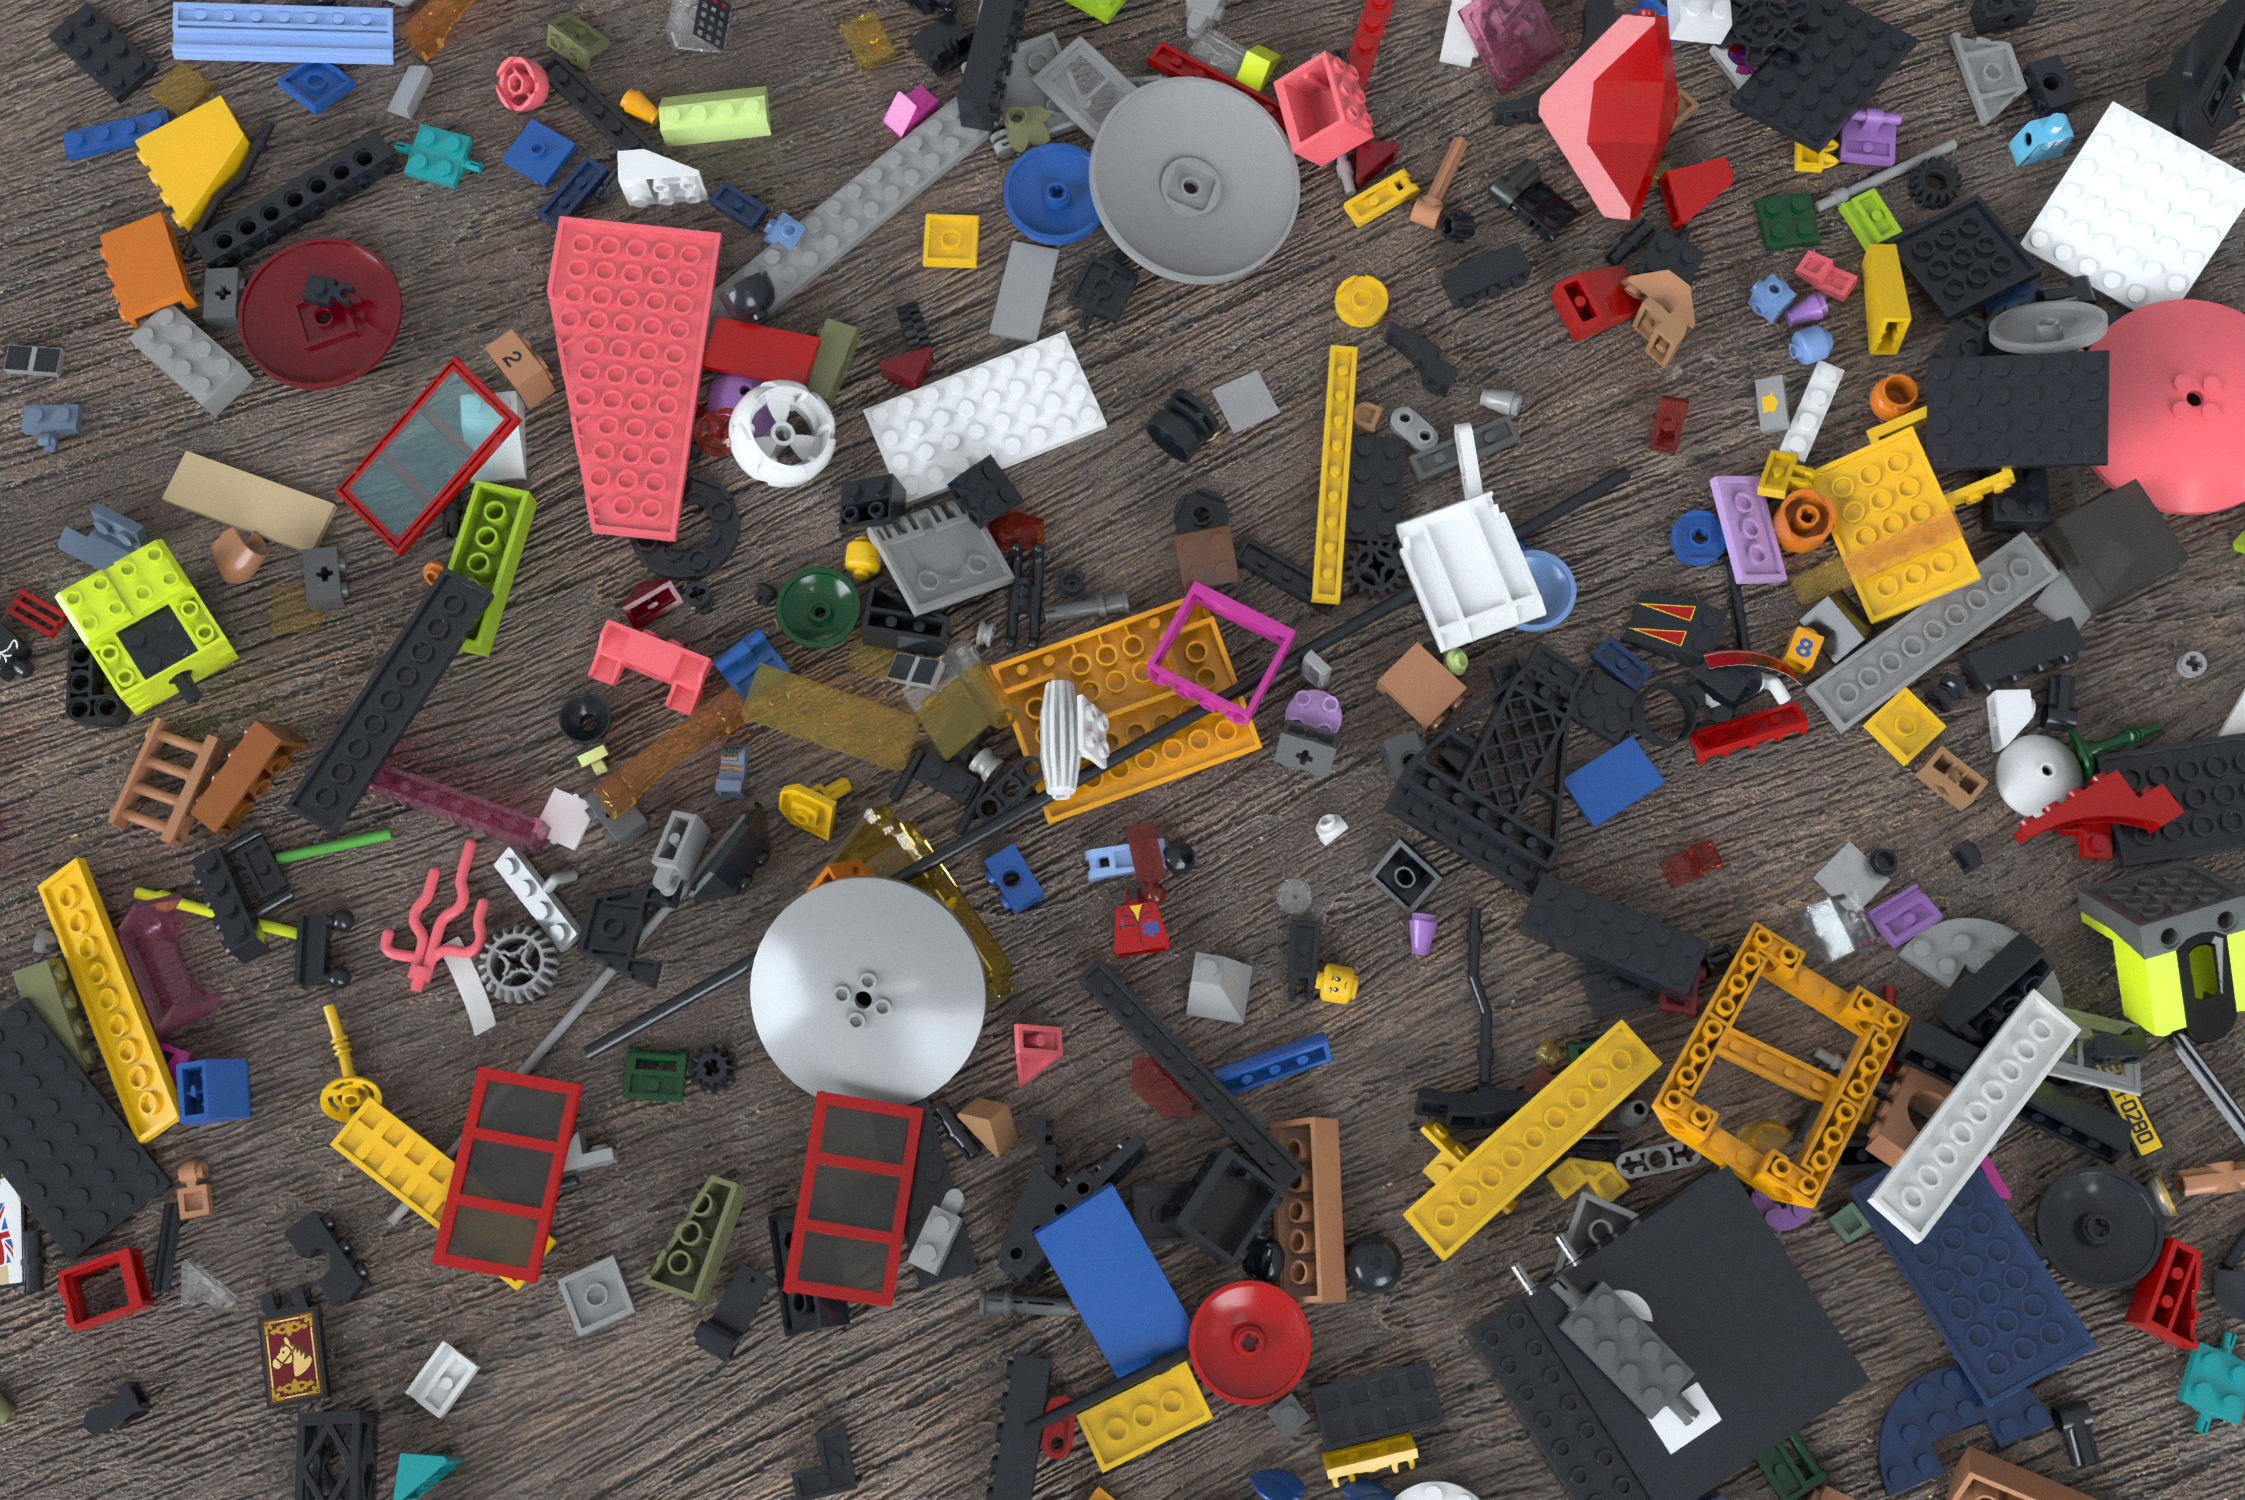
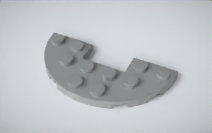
[1897,918,2064,1027]

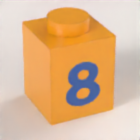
[1780,626,1825,675]

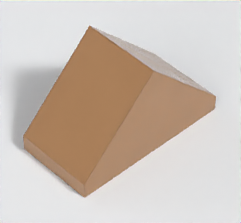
[957,1097,1018,1158]

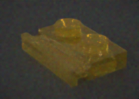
[839,10,896,72]

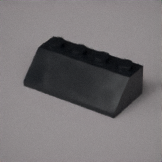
[768,1203,850,1337]

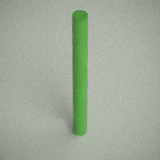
[276,828,393,864]

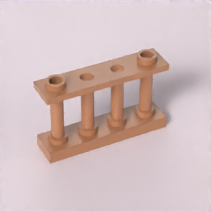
[108,717,228,850]

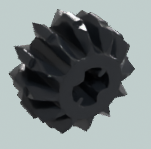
[688,1044,740,1095]

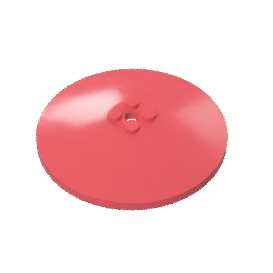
[2087,299,2245,515]

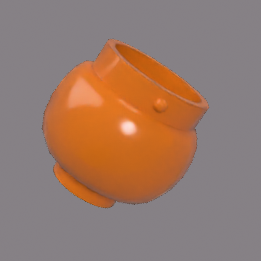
[1870,374,1918,422]

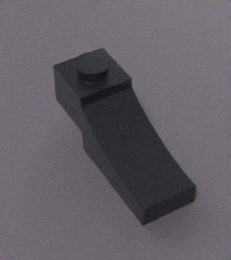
[1385,322,1459,397]

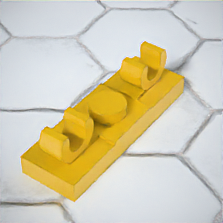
[1321,1432,1419,1488]

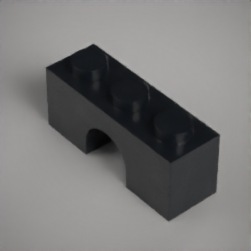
[283,1210,372,1307]

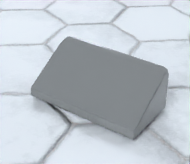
[387,65,434,120]

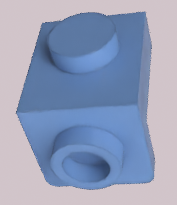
[762,212,805,249]

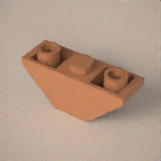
[1621,269,1696,330]

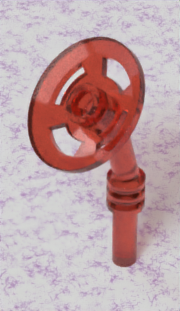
[695,402,734,457]

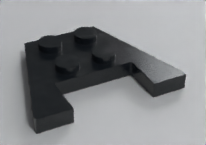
[577,881,684,990]

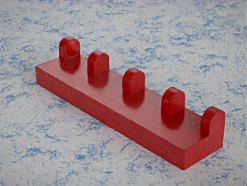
[1689,701,1808,765]

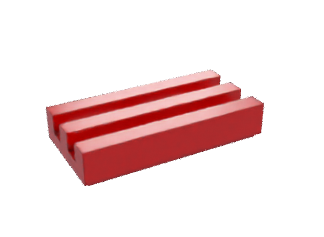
[4,588,68,640]

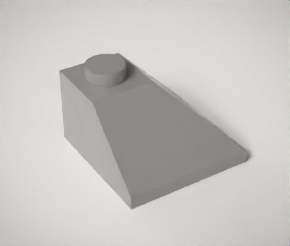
[1186,952,1253,1025]

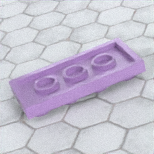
[1709,476,1787,584]

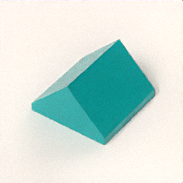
[393,1452,464,1500]

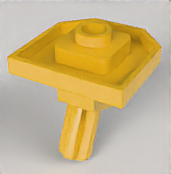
[778,778,852,841]

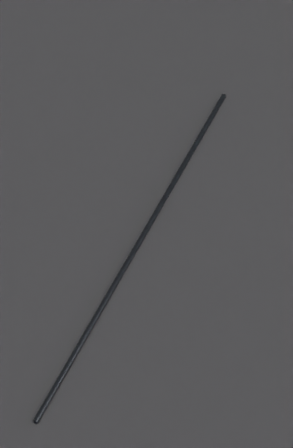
[583,467,1631,1060]

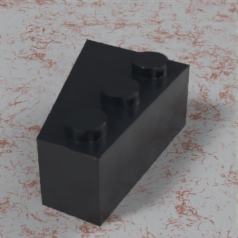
[860,580,951,658]

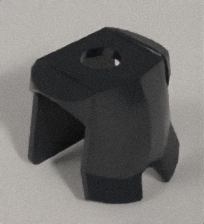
[1686,645,1762,722]

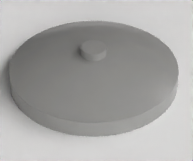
[1989,300,2108,354]

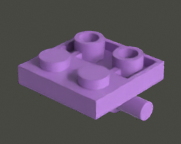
[1838,108,1902,167]

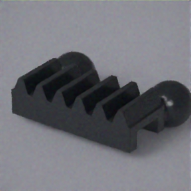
[294,909,355,989]

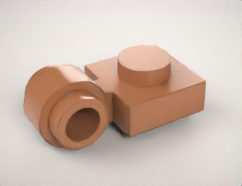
[177,1159,214,1220]

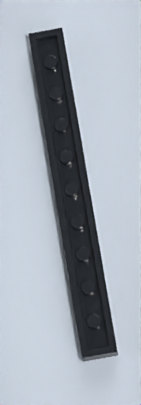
[1078,959,1305,1193]

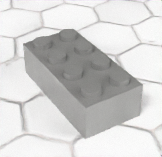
[128,304,255,417]

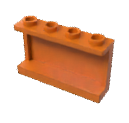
[100,211,198,330]

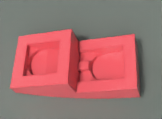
[1795,250,1858,303]

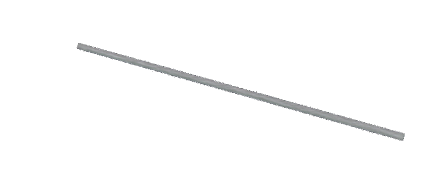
[387,814,745,1225]

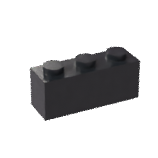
[1441,241,1532,310]

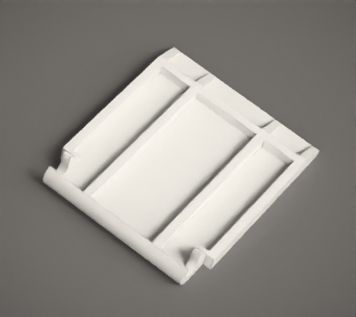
[1396,490,1547,653]

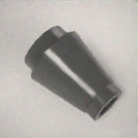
[1618,1098,1649,1128]

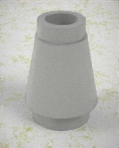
[1480,388,1523,417]

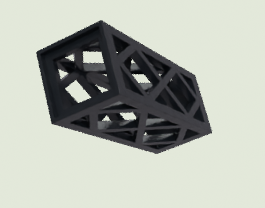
[294,1410,379,1500]

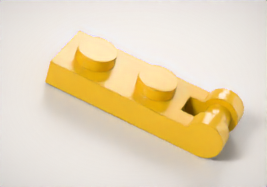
[1343,169,1421,228]

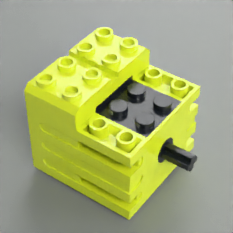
[55,539,239,716]

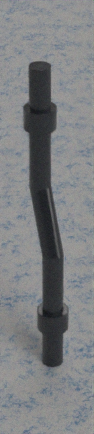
[182,121,275,259]
[1466,907,1494,1084]

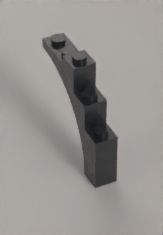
[1493,0,1616,131]

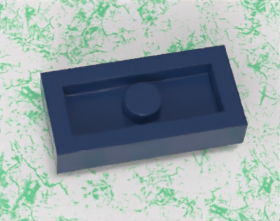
[708,181,769,232]
[1590,635,1654,692]

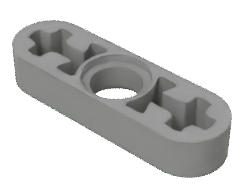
[1614,1141,1701,1180]

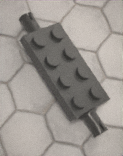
[1549,1273,1700,1426]

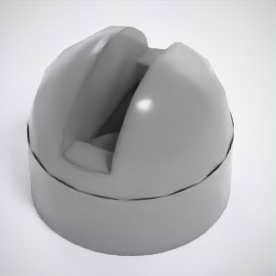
[33,929,58,953]

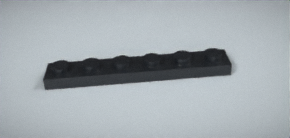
[541,52,663,156]

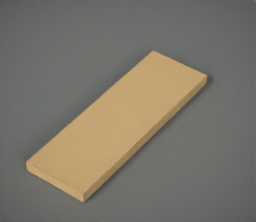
[162,451,338,551]

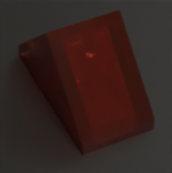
[988,511,1045,549]

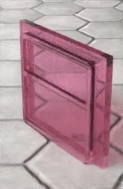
[1458,0,1562,95]

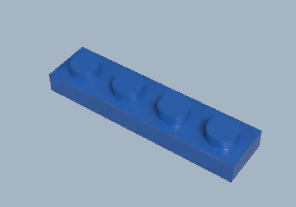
[62,109,172,161]

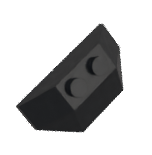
[688,801,771,904]

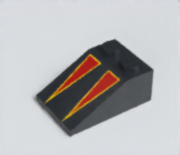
[1622,591,1728,668]

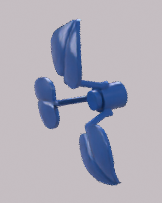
[1249,1469,1395,1500]

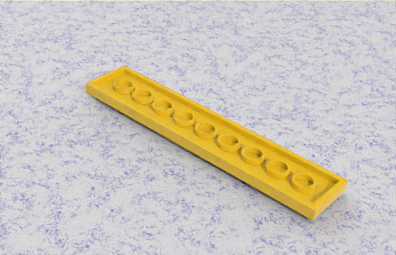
[37,858,180,1144]
[1402,1019,1663,1261]

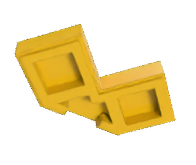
[1545,1157,1631,1203]

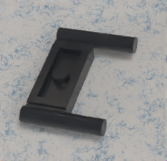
[889,748,991,836]

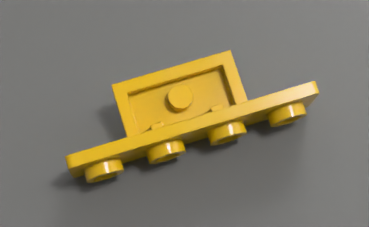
[1420,1119,1518,1215]

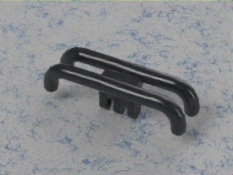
[1005,542,1045,651]

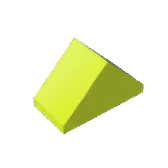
[1236,44,1281,93]

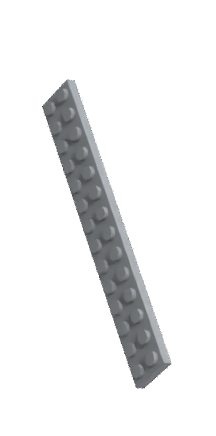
[706,96,991,348]

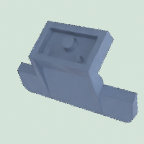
[58,503,149,570]

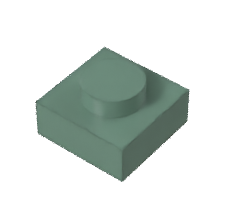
[1826,1202,1871,1245]

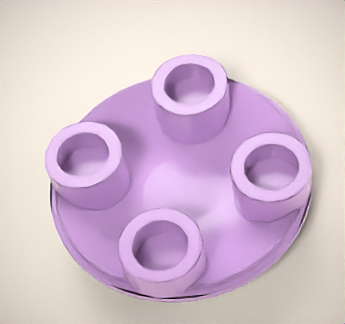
[1285,689,1342,734]

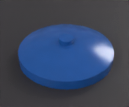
[1003,143,1101,245]

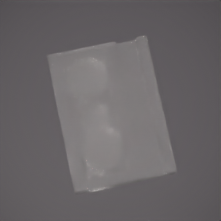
[1186,26,1249,79]

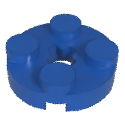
[1670,510,1726,566]

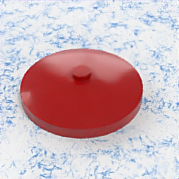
[1189,1280,1311,1406]

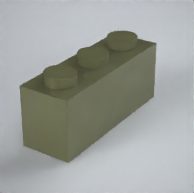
[806,318,860,410]

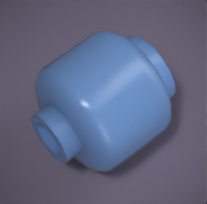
[1789,325,1833,365]

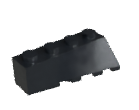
[1932,932,2056,1049]

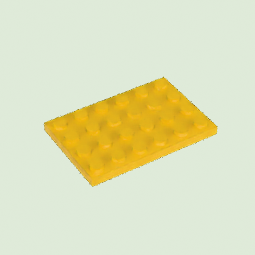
[1811,426,1982,625]

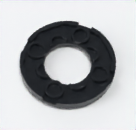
[629,473,741,581]

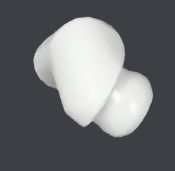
[1759,672,1791,705]

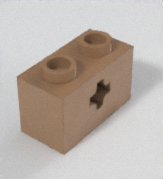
[1914,746,1988,811]

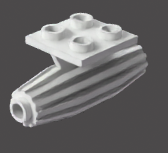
[1040,680,1110,800]

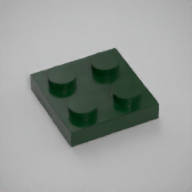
[1754,192,1821,252]

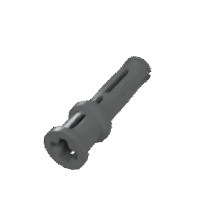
[1044,589,1130,624]
[979,1288,1071,1317]

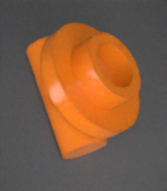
[423,561,447,586]

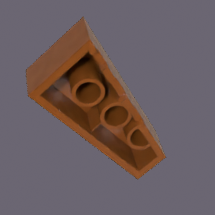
[190,720,309,834]

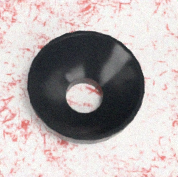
[559,693,612,745]

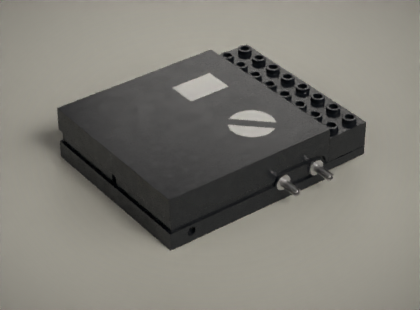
[1461,1165,1870,1500]

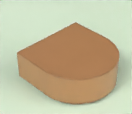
[1353,402,1383,435]

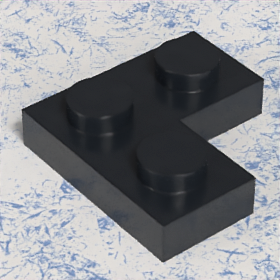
[791,1426,859,1500]

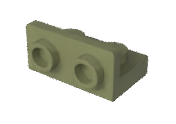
[546,12,609,72]

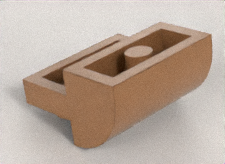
[1631,296,1687,369]

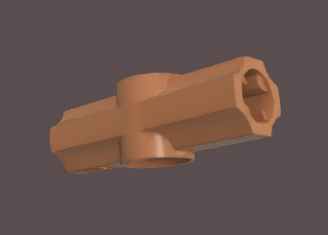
[2173,1160,2245,1197]

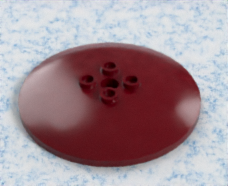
[238,238,403,390]

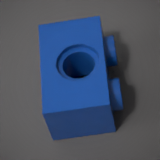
[983,843,1044,915]

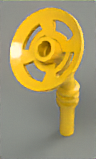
[320,1004,382,1123]

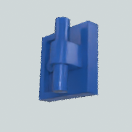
[712,629,792,707]

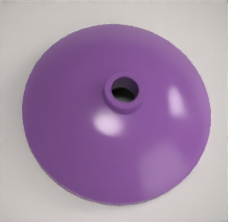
[707,373,776,438]

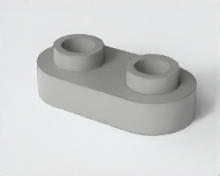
[1390,407,1438,453]

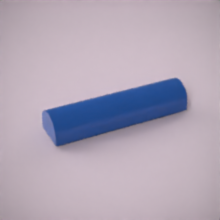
[1212,1032,1333,1095]

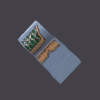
[715,744,749,799]

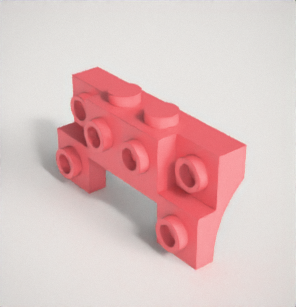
[588,619,713,717]

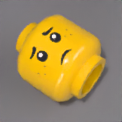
[1314,963,1359,1005]

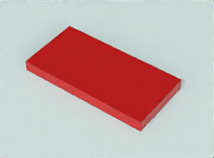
[702,317,821,386]

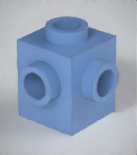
[1748,274,1797,324]

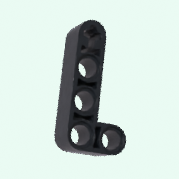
[65,623,131,729]

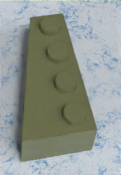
[12,958,96,1072]

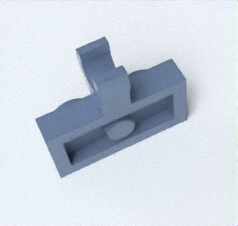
[21,404,83,452]

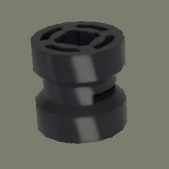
[1926,673,1968,713]

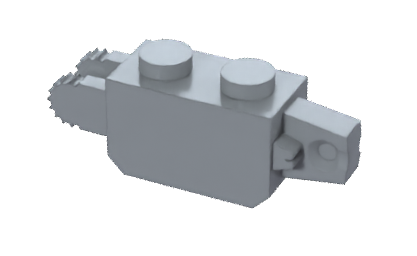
[1185,0,1231,42]

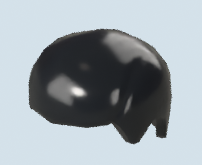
[1242,1235,1285,1283]

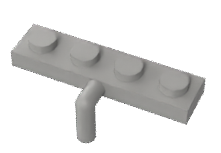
[494,845,582,952]

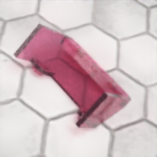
[115,893,222,1038]

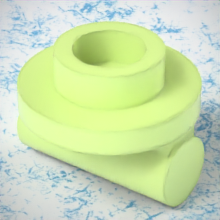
[1443,647,1468,676]

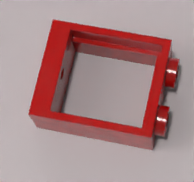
[57,1247,154,1332]

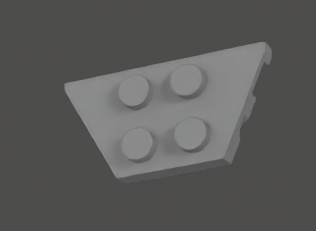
[1949,32,2028,127]

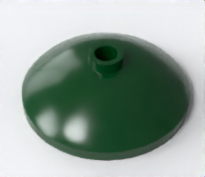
[776,567,861,649]

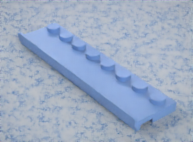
[172,2,394,65]

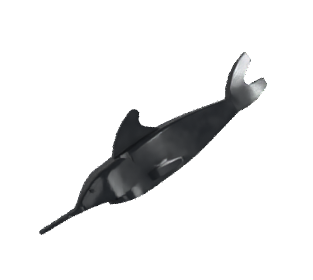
[2144,0,2245,152]

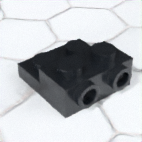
[947,454,1023,530]

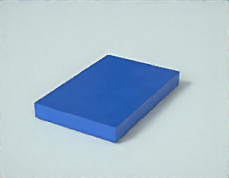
[1564,736,1665,829]

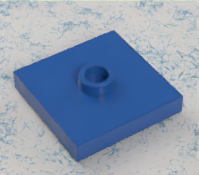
[277,63,356,116]
[502,119,577,188]

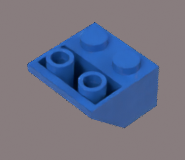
[176,1059,252,1127]

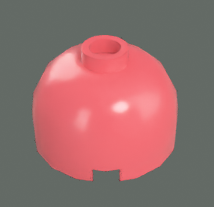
[496,57,550,111]

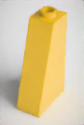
[1862,244,1911,355]

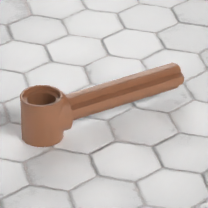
[1410,136,1468,230]

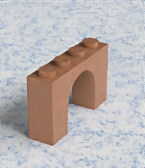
[1865,1062,1954,1168]

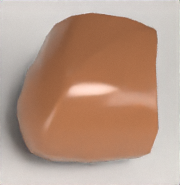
[211,526,268,584]

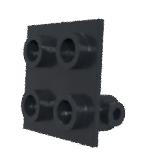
[908,15,974,78]
[1511,181,1581,243]

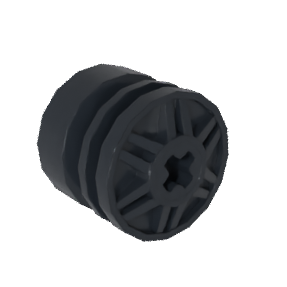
[1145,389,1219,463]

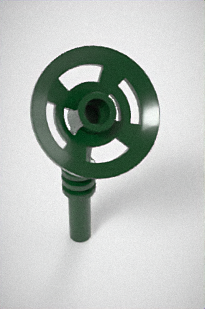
[2067,722,2163,780]

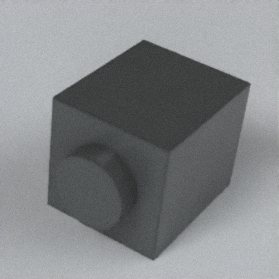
[1265,1393,1310,1438]

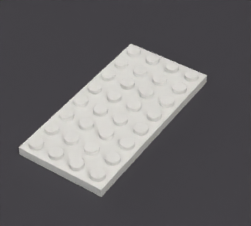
[863,331,1107,507]

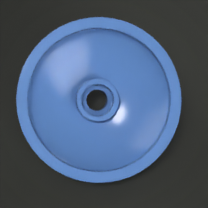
[1515,550,1577,632]

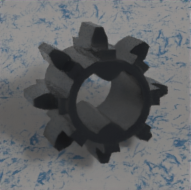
[1440,209,1476,244]

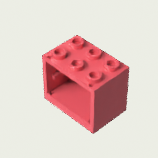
[1273,51,1374,167]

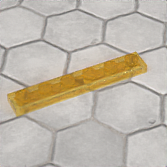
[1790,508,1965,606]

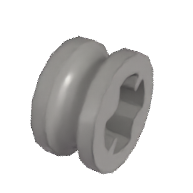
[976,620,996,647]
[2176,651,2207,679]

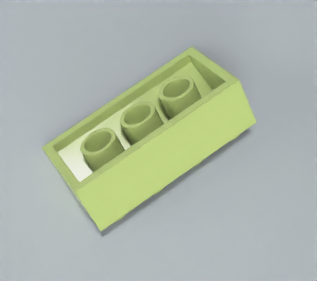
[659,86,771,147]

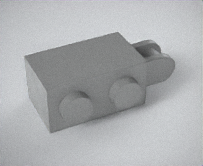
[651,810,711,896]
[907,1189,965,1276]

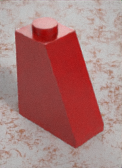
[1657,157,1733,230]

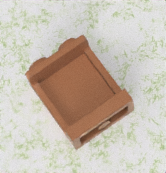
[1376,642,1467,733]

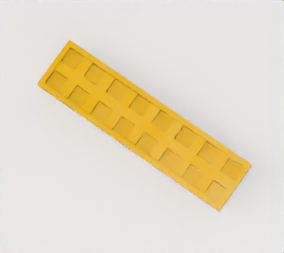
[330,1097,557,1290]

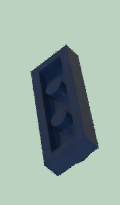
[536,155,609,231]

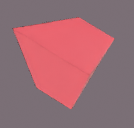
[1014,1024,1063,1089]

